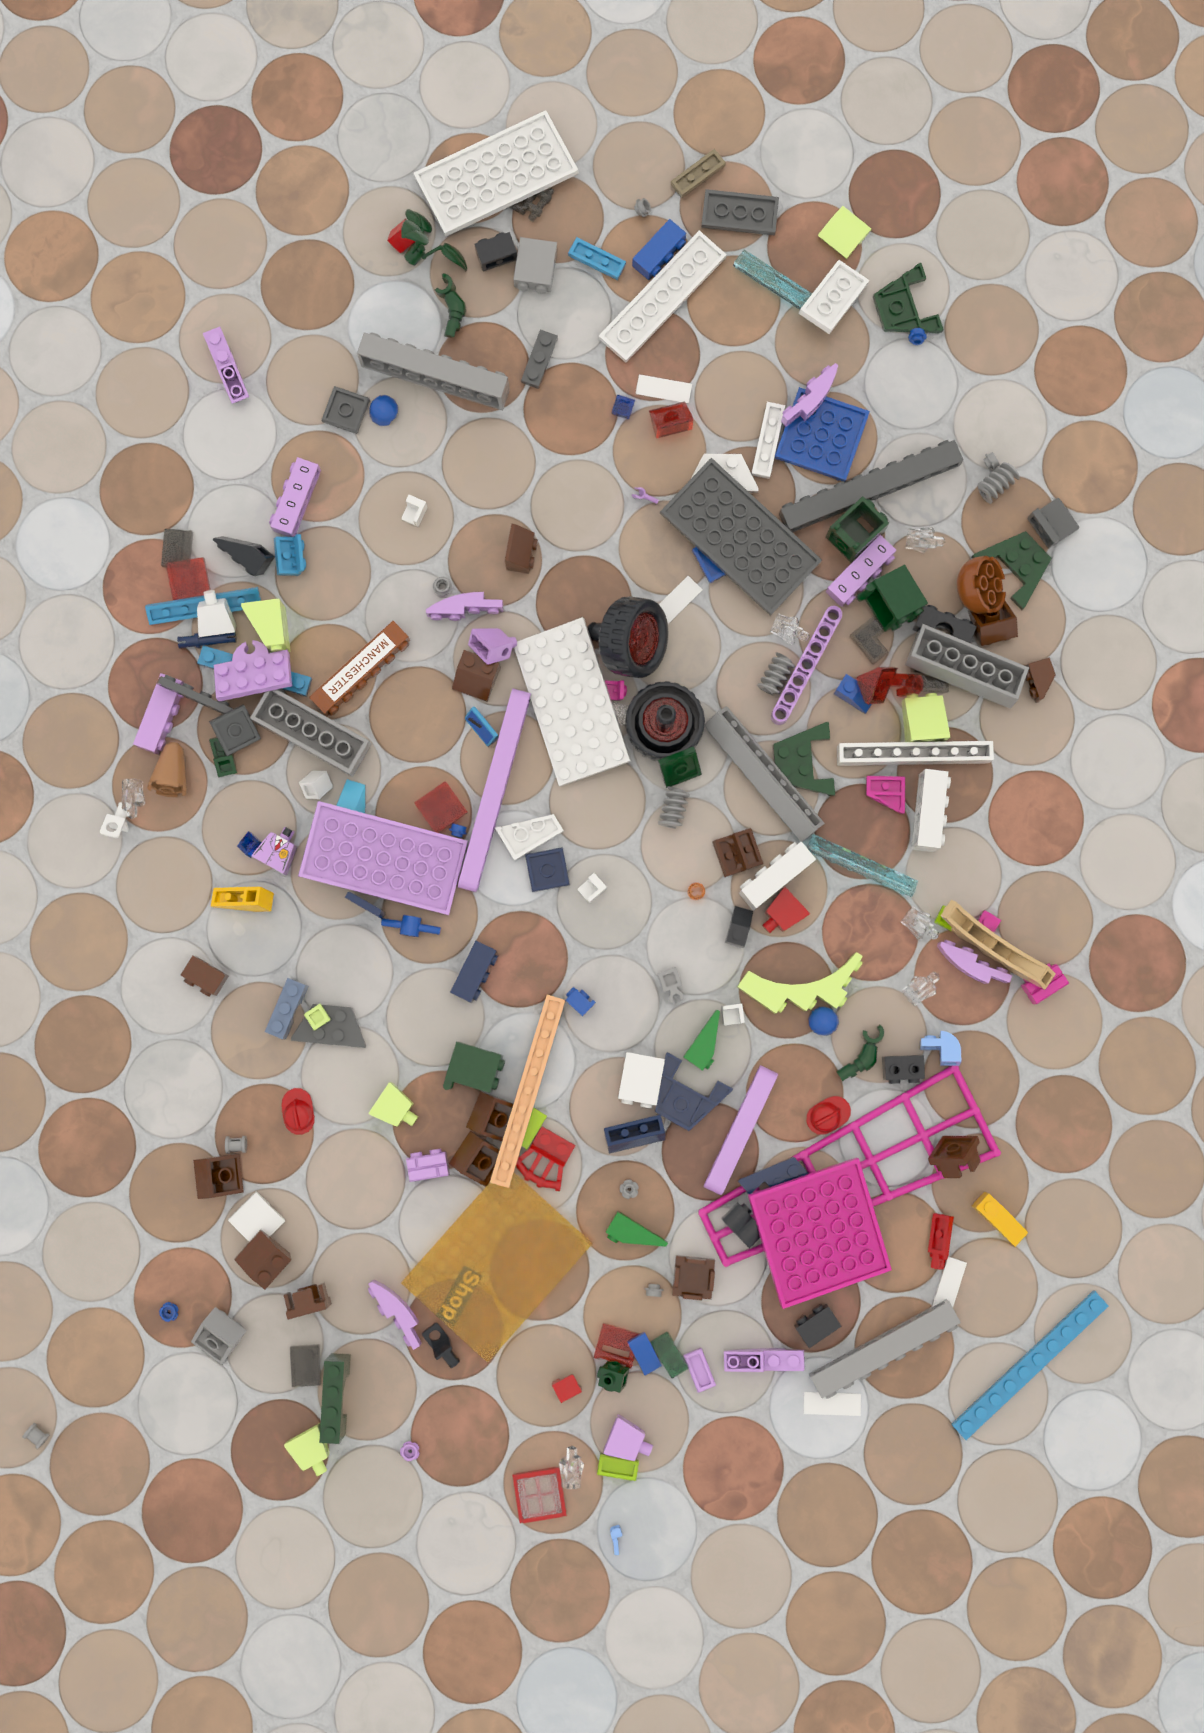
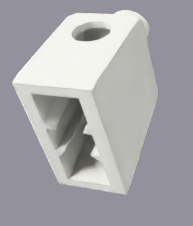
[197,590,237,637]

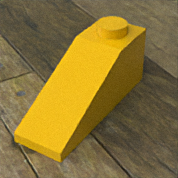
[211,887,274,912]
[972,1192,1028,1247]

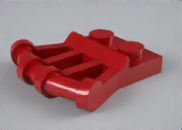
[516,1126,576,1192]

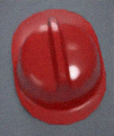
[282,1088,315,1135]
[806,1096,851,1135]

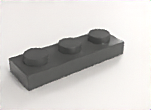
[521,329,558,389]

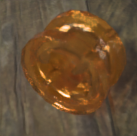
[687,883,705,900]

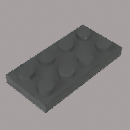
[701,189,779,236]

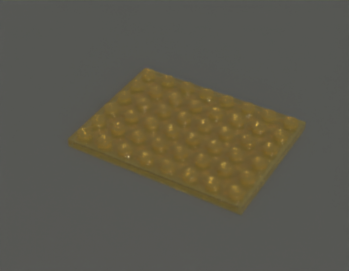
[401,1172,593,1363]

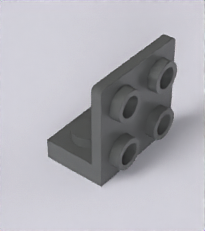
[1027,498,1079,549]

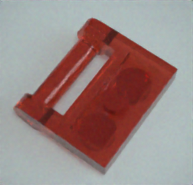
[593,1323,640,1369]

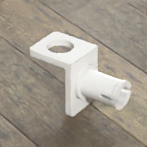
[100,802,131,838]

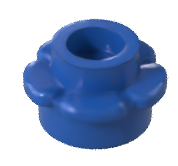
[908,328,927,345]
[449,823,467,838]
[159,1302,179,1322]

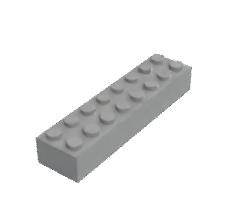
[357,332,510,411]

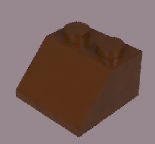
[505,523,538,574]
[968,601,1018,646]
[452,650,501,702]
[466,1091,513,1141]
[449,1131,500,1187]
[193,1154,244,1199]
[234,1229,292,1290]

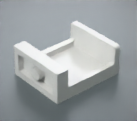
[618,1052,665,1108]

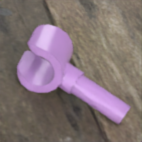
[632,487,659,504]

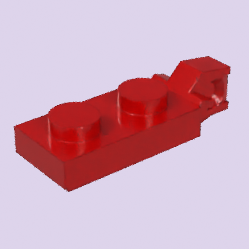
[928,1213,954,1270]

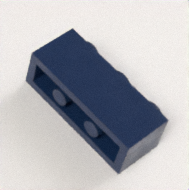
[450,940,499,1003]
[604,1115,666,1154]

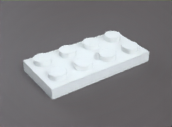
[798,260,869,334]

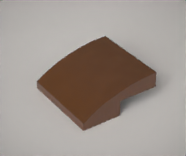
[712,828,764,877]

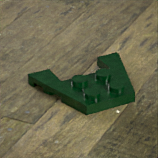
[873,263,944,333]
[971,531,1052,610]
[773,722,835,796]

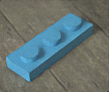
[568,237,626,280]

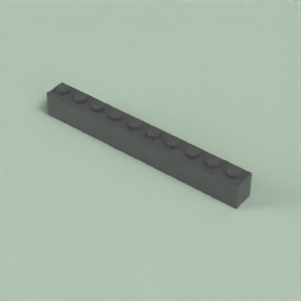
[779,440,963,533]

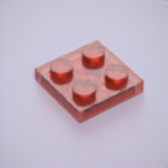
[166,557,211,600]
[414,781,468,833]

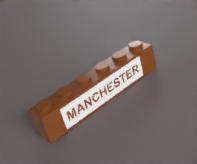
[309,621,410,717]

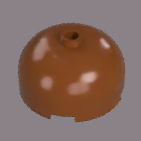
[957,556,1006,614]

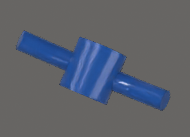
[381,915,441,937]

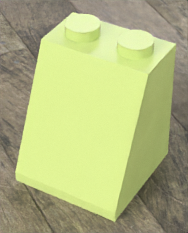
[241,599,291,653]
[902,693,950,742]

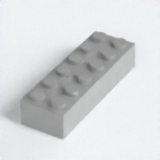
[905,624,1029,709]
[250,690,372,777]

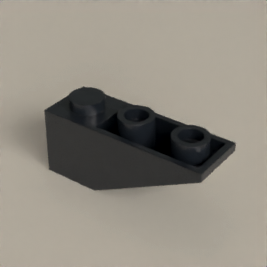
[213,536,275,576]

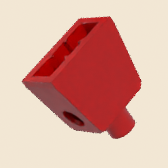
[762,887,810,934]

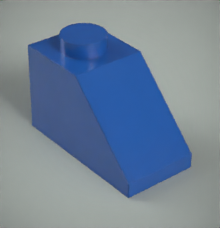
[834,674,876,714]

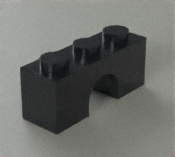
[912,605,977,643]

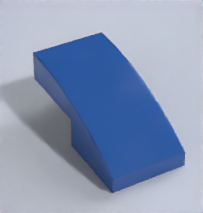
[627,1332,662,1375]

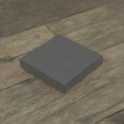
[321,386,370,434]
[209,704,261,756]

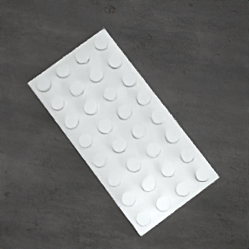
[413,110,579,237]
[514,617,631,787]

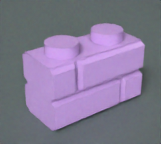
[406,1148,450,1182]

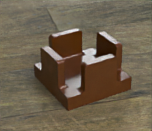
[928,1136,981,1178]
[672,1255,715,1301]
[284,1282,332,1320]

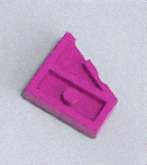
[866,776,905,814]

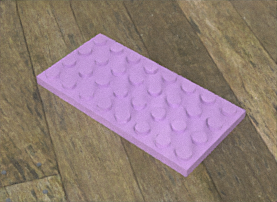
[298,801,468,915]

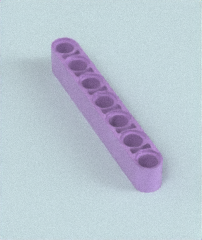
[771,606,842,725]
[703,1065,778,1195]

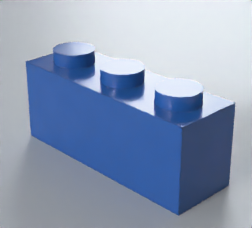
[632,219,686,280]

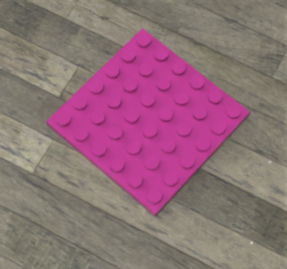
[748,1157,892,1309]

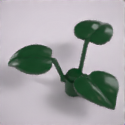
[401,209,467,272]

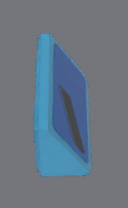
[465,706,498,746]

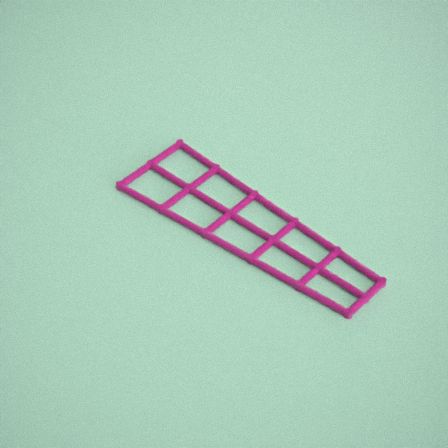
[698,1066,1001,1267]

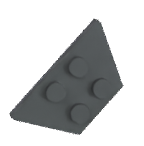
[291,1004,366,1048]

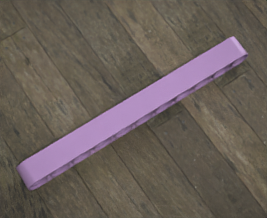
[458,689,531,892]

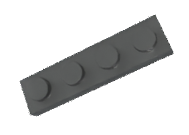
[156,675,233,714]

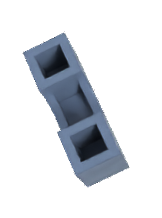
[265,978,309,1040]

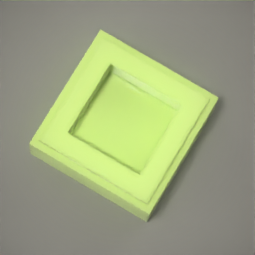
[304,1004,331,1031]

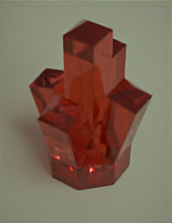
[886,673,924,697]

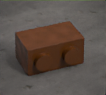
[181,955,229,997]

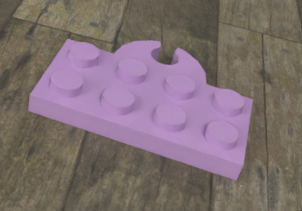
[214,640,292,702]

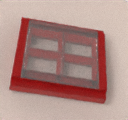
[512,1467,567,1523]

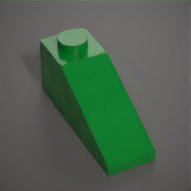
[683,1010,720,1071]
[605,1211,668,1247]

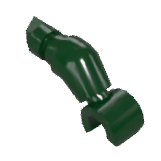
[434,273,466,338]
[836,1024,884,1081]

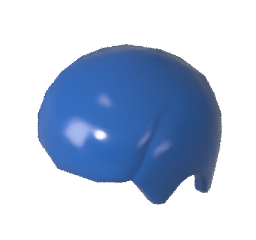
[369,395,398,426]
[808,1007,839,1036]

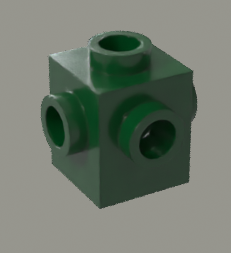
[597,1361,630,1393]

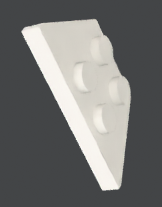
[691,454,758,493]

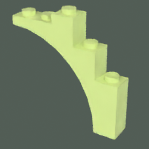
[737,952,863,1014]

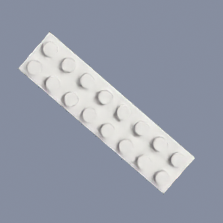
[599,231,727,363]

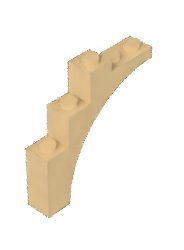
[940,900,1056,990]

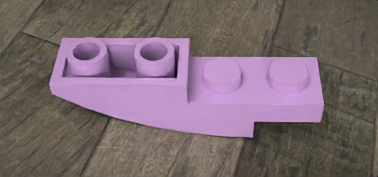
[203,326,249,404]
[781,363,838,427]
[426,592,503,621]
[937,940,1012,984]
[368,1280,422,1350]
[724,1348,805,1372]

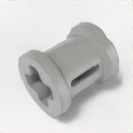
[225,1136,247,1154]
[22,1423,50,1450]

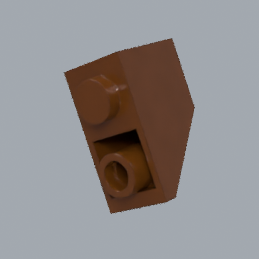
[1025,657,1056,703]

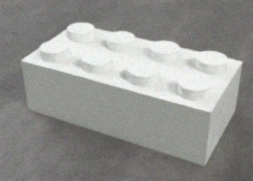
[911,769,951,852]
[739,841,816,911]

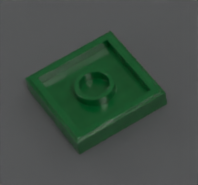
[658,746,702,788]

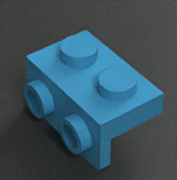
[274,534,306,576]

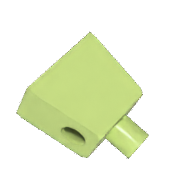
[368,1082,418,1127]
[284,1423,330,1476]

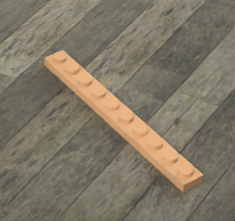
[490,995,566,1188]

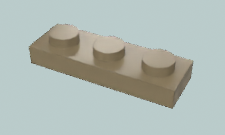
[671,149,726,198]

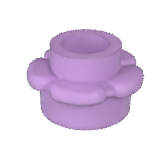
[400,1441,420,1461]

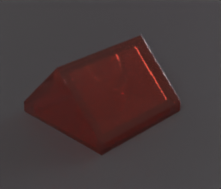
[649,401,693,439]
[856,667,898,704]

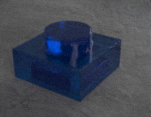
[612,394,635,419]
[237,831,262,858]

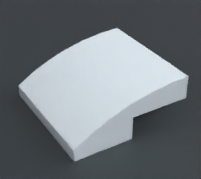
[228,1191,285,1242]

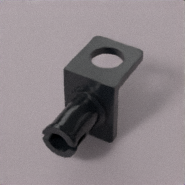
[422,1322,460,1368]

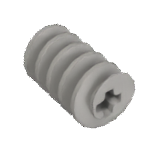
[978,462,1020,504]
[757,652,795,695]
[658,786,690,829]

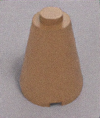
[147,742,187,797]

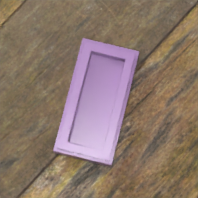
[683,1348,716,1393]

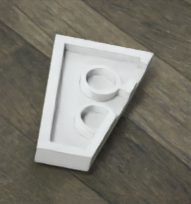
[495,814,564,861]

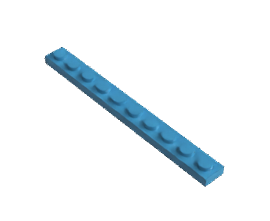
[951,1290,1109,1440]

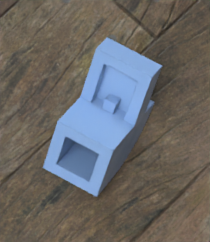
[920,1031,961,1066]

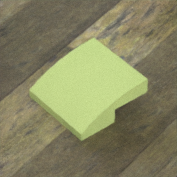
[818,206,871,259]

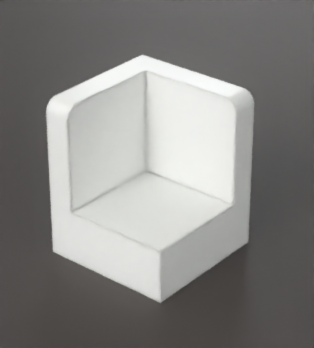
[402,495,428,527]
[299,770,333,799]
[578,873,607,904]
[721,1004,745,1026]

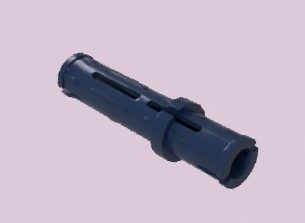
[177,632,237,649]

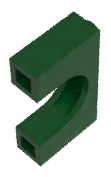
[319,1353,351,1444]

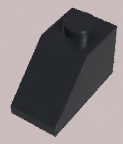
[725,906,753,948]

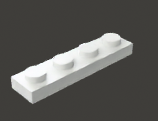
[751,402,785,479]

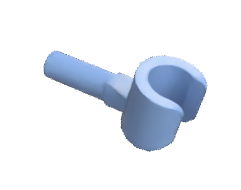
[610,1525,623,1555]

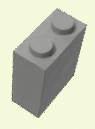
[513,237,557,293]

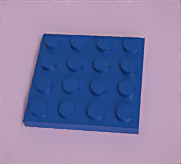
[774,387,870,482]

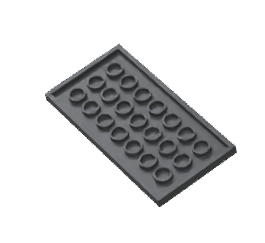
[660,458,822,616]

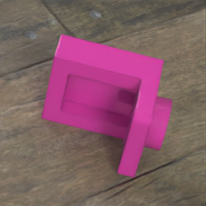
[605,680,627,701]

